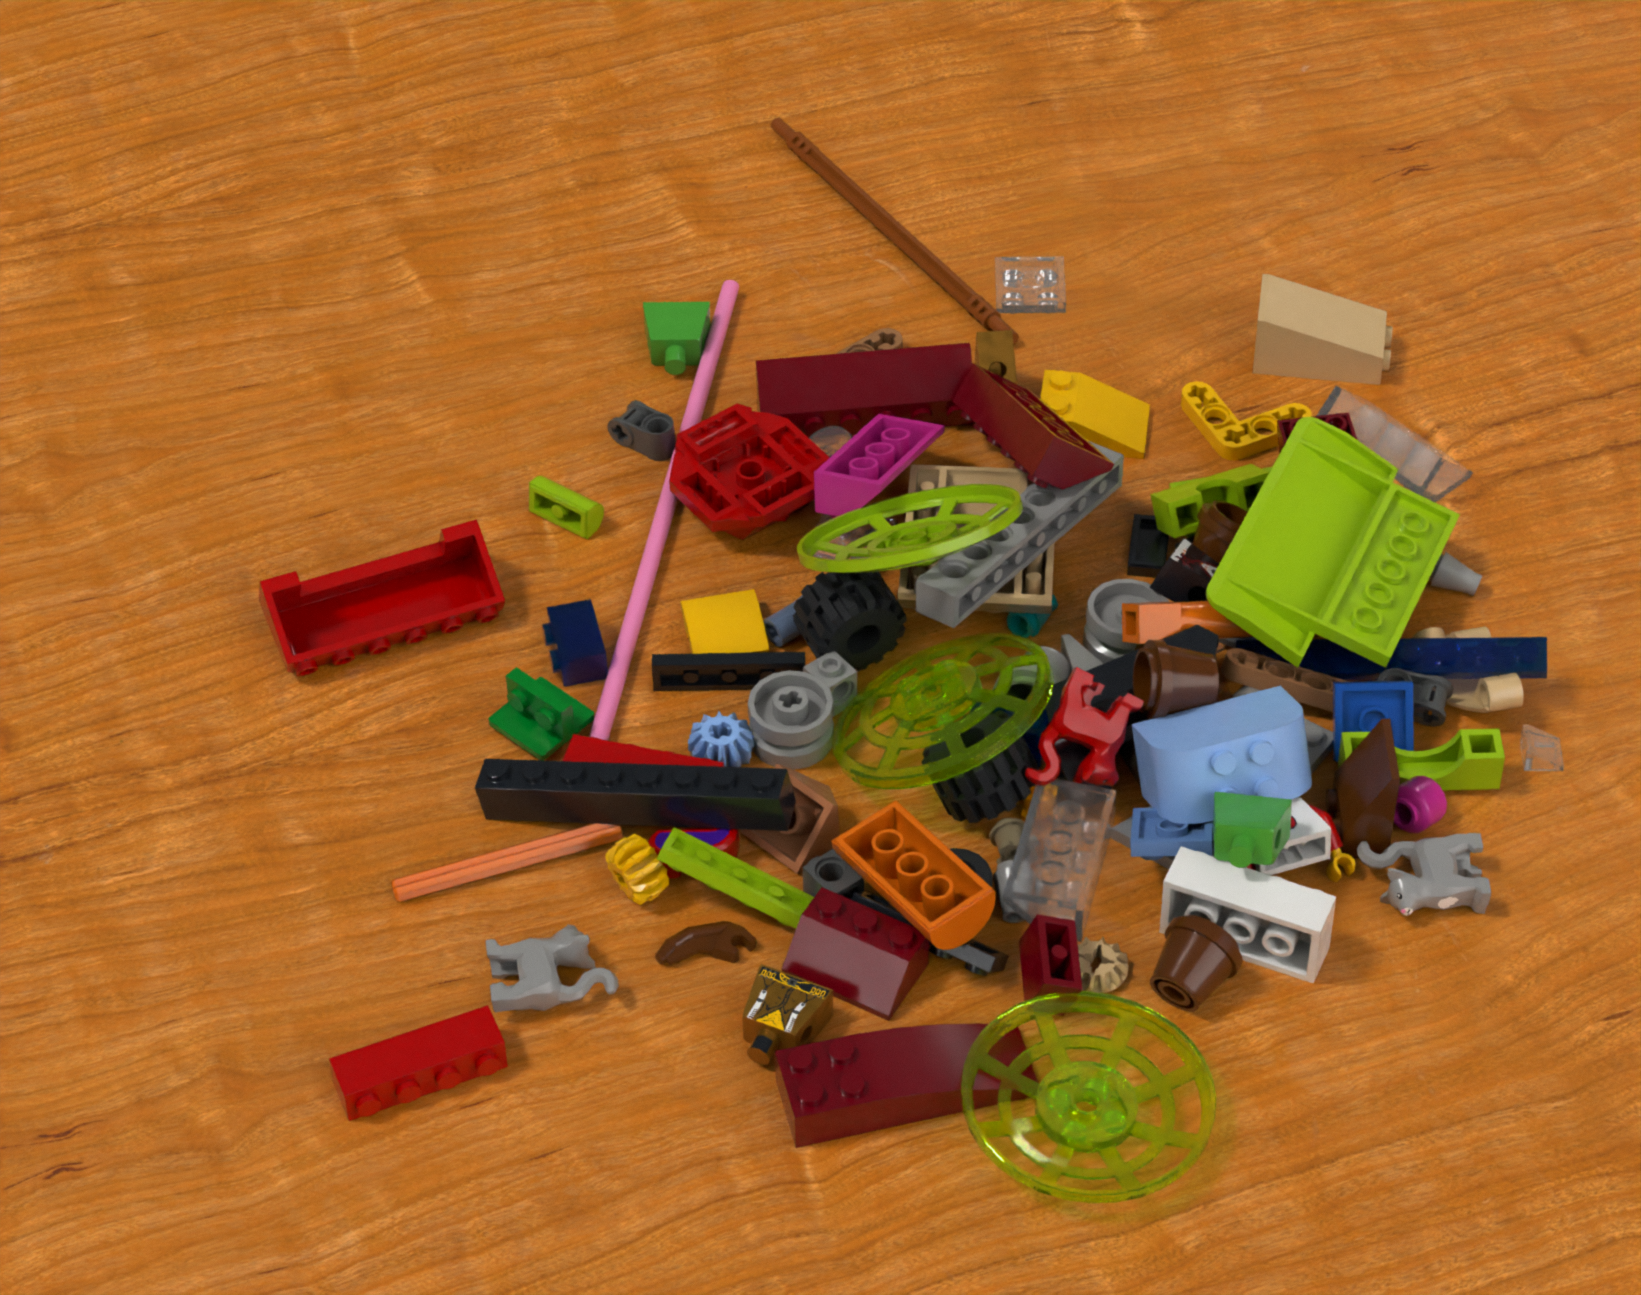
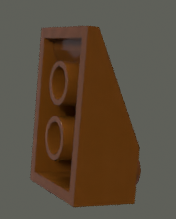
[1326,718,1400,859]

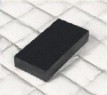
[1127,514,1169,578]

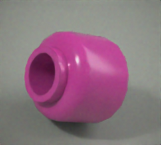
[1394,776,1447,833]

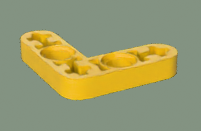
[1181,381,1312,461]

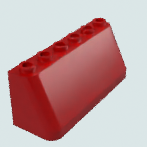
[259,519,505,676]

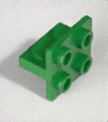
[488,667,595,761]

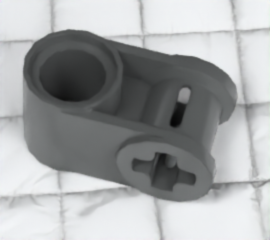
[607,400,676,461]
[1377,668,1454,727]

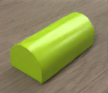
[529,476,604,539]

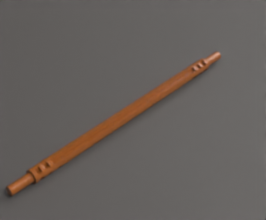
[771,117,1019,344]

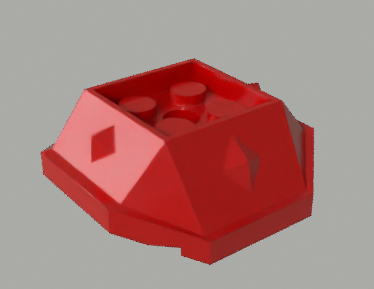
[669,403,830,540]

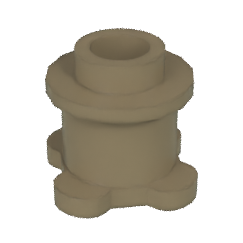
[989,818,1037,865]

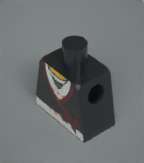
[1150,538,1219,602]

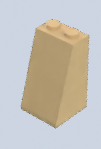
[1253,274,1393,385]

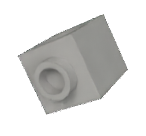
[803,651,857,717]

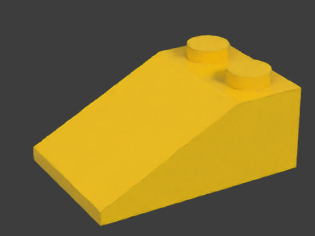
[1040,370,1150,459]

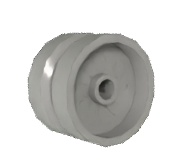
[1083,579,1169,664]
[748,670,834,770]

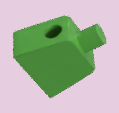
[643,302,711,375]
[1213,792,1292,868]

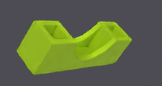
[1338,728,1505,791]

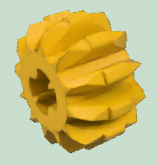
[605,833,669,905]

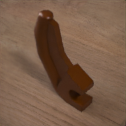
[655,921,756,965]

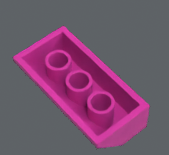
[814,414,944,518]

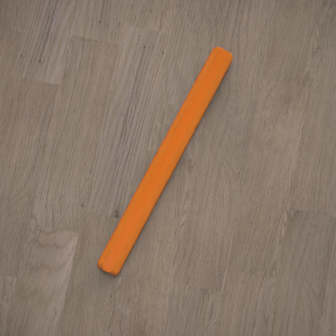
[391,823,623,902]

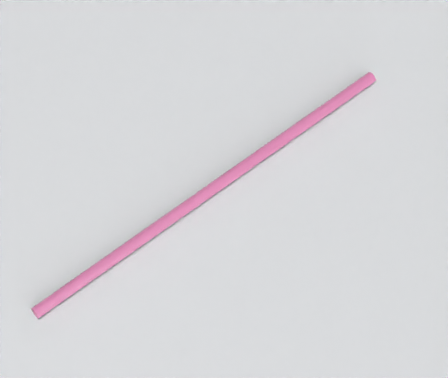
[589,280,739,741]

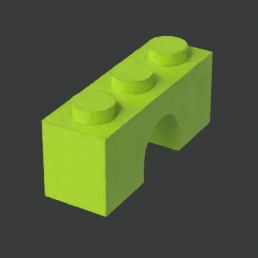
[1150,464,1269,538]

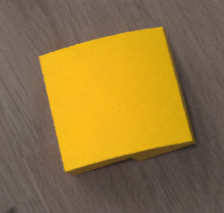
[680,589,770,654]

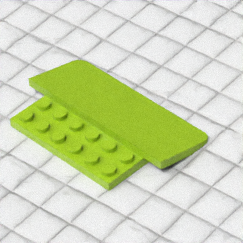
[1206,417,1460,668]

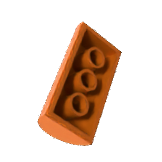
[831,800,996,950]

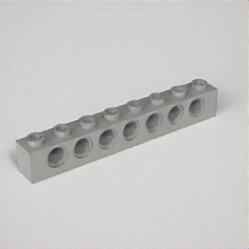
[914,441,1124,628]

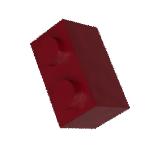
[1019,914,1083,1016]

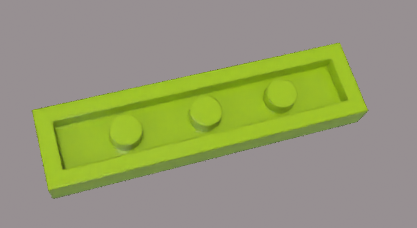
[657,827,814,929]

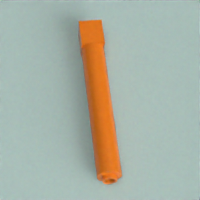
[1122,601,1253,644]

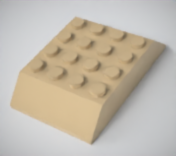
[898,464,1055,614]

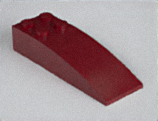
[775,1023,1041,1148]

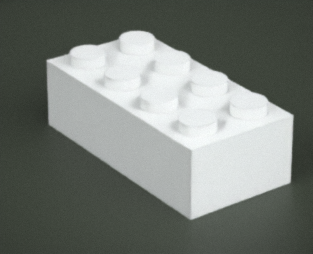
[1159,846,1336,984]

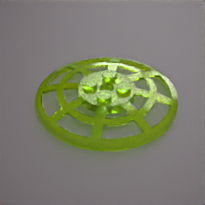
[832,633,1054,789]
[960,991,1216,1203]

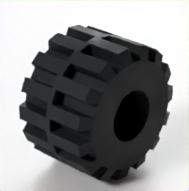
[793,572,907,671]
[921,709,1039,823]

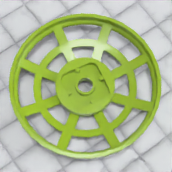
[797,484,1023,573]

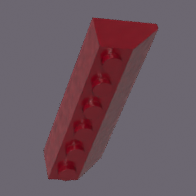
[756,343,974,438]
[952,363,1114,490]

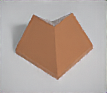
[740,764,840,874]

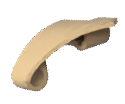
[1383,626,1524,713]

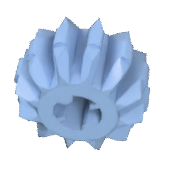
[688,711,754,767]

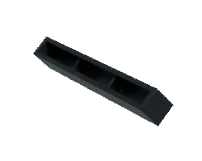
[475,759,796,831]

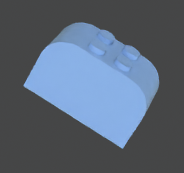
[1131,686,1312,824]

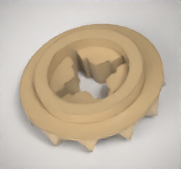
[1078,937,1128,994]

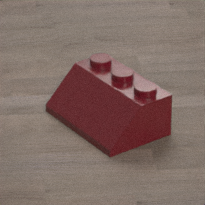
[782,887,929,1021]

